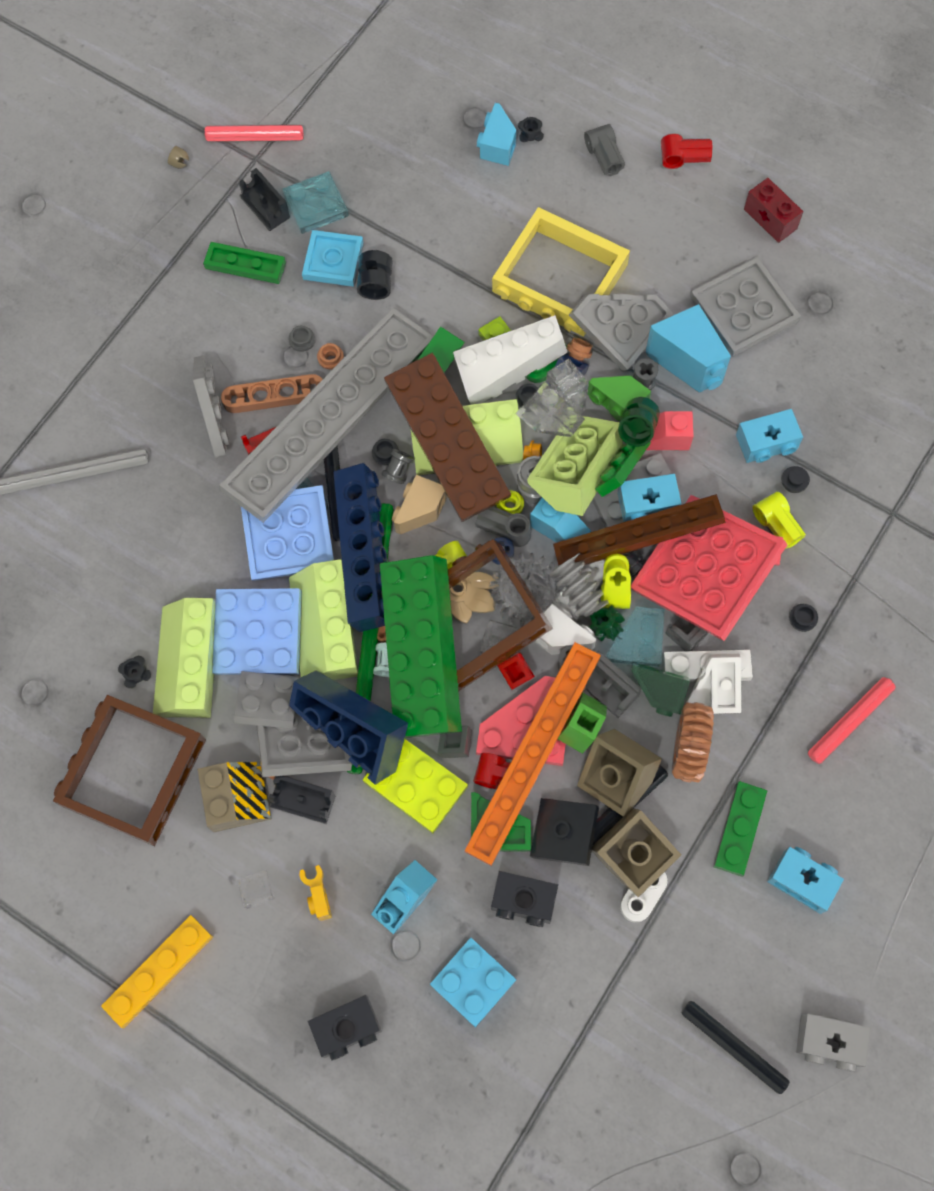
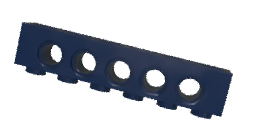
[334,463,387,632]

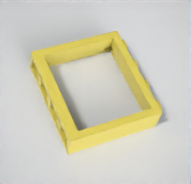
[492,207,630,337]

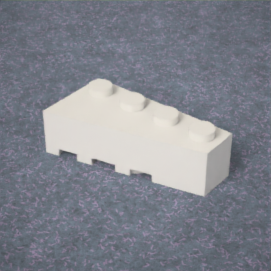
[453,315,567,405]

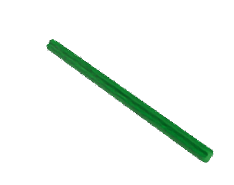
[347,503,394,774]

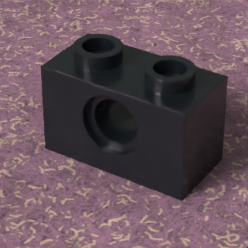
[491,871,559,927]
[308,995,382,1061]

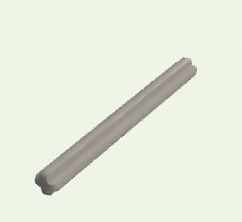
[0,448,149,495]

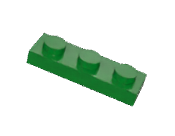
[203,242,286,284]
[595,442,651,497]
[713,781,768,877]

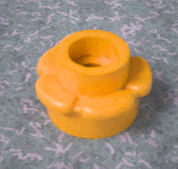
[523,440,542,460]

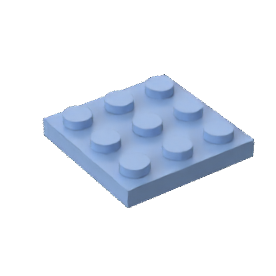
[241,485,334,581]
[212,588,302,675]

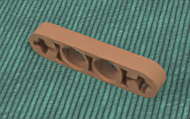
[221,374,323,413]

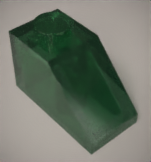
[631,662,690,717]

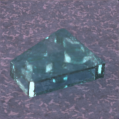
[605,607,665,667]

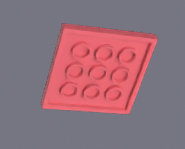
[631,495,787,641]

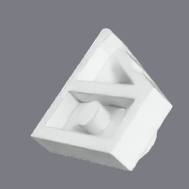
[685,654,741,714]

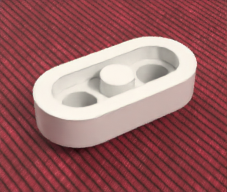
[620,872,667,923]

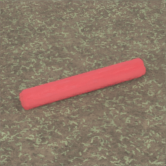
[205,125,304,141]
[808,677,896,764]

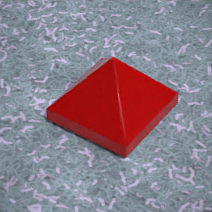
[498,652,535,690]

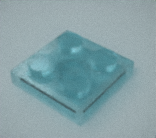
[282,171,349,234]

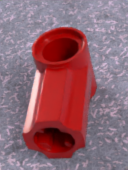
[661,134,713,169]
[473,753,510,789]

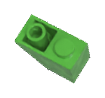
[587,375,651,421]
[558,692,607,754]

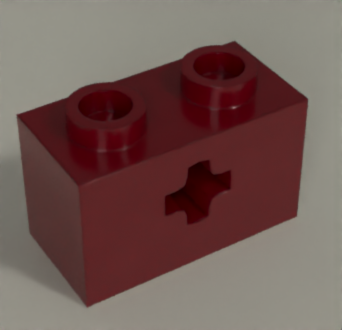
[744,178,804,243]

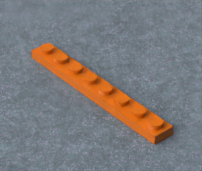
[465,642,601,867]

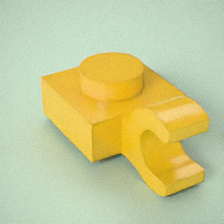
[299,865,332,921]

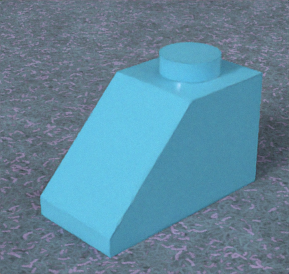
[530,498,591,543]

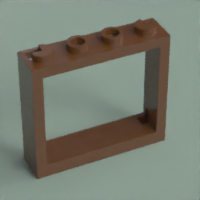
[448,539,553,691]
[53,695,206,847]

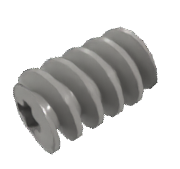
[550,554,609,617]

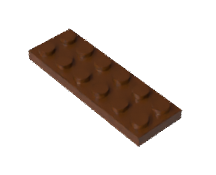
[384,352,511,522]

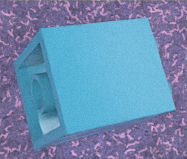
[646,304,731,393]

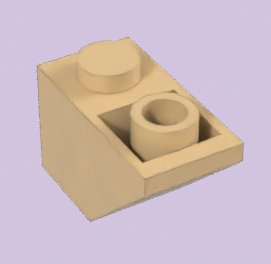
[392,475,448,534]

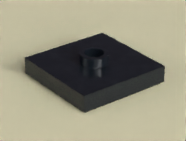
[530,798,600,866]

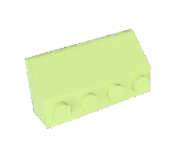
[411,399,523,475]
[527,414,623,516]
[289,559,358,680]
[153,598,215,718]

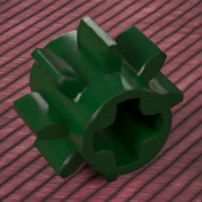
[588,605,625,642]

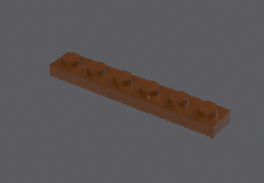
[553,494,726,566]

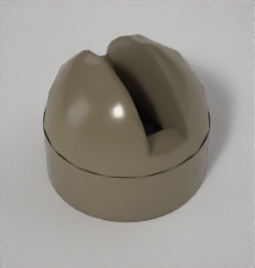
[168,146,189,169]

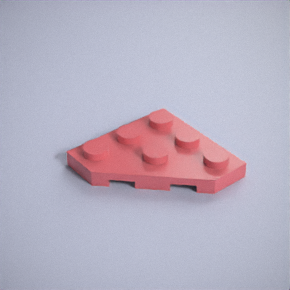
[476,676,566,766]

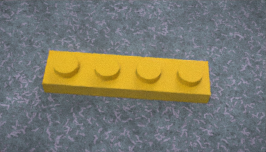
[101,915,213,1029]

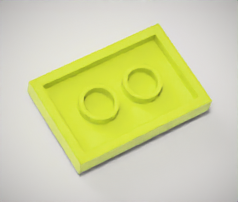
[362,738,468,834]

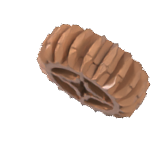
[672,702,714,783]

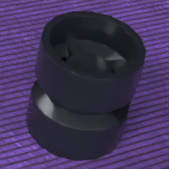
[357,250,393,300]

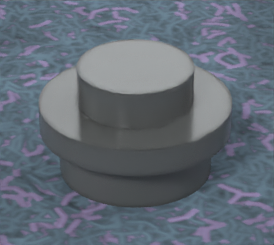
[288,325,315,352]

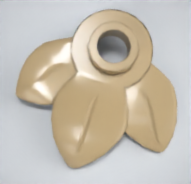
[449,572,496,624]

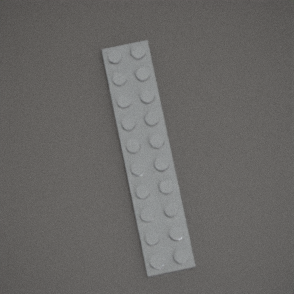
[219,308,433,523]

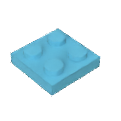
[302,230,364,287]
[430,938,516,1028]

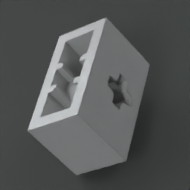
[796,1013,871,1072]

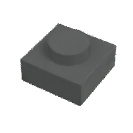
[437,726,472,758]

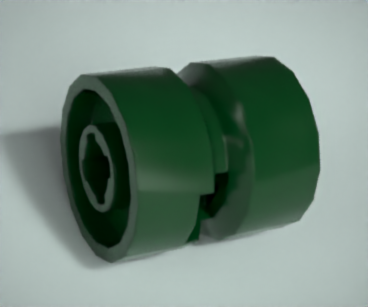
[618,397,660,447]

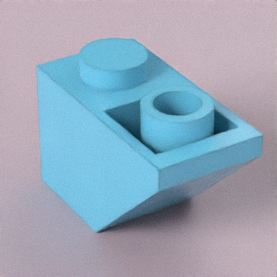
[477,103,516,166]
[371,860,438,934]

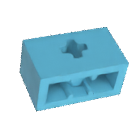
[736,409,803,463]
[617,474,682,522]
[767,847,844,914]

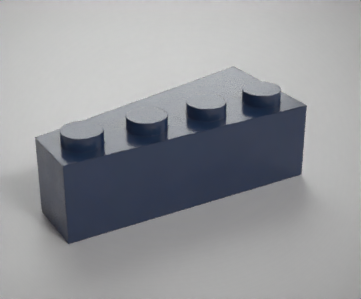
[289,670,408,785]

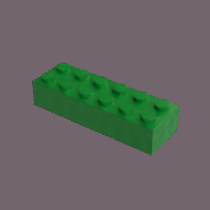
[380,555,462,738]

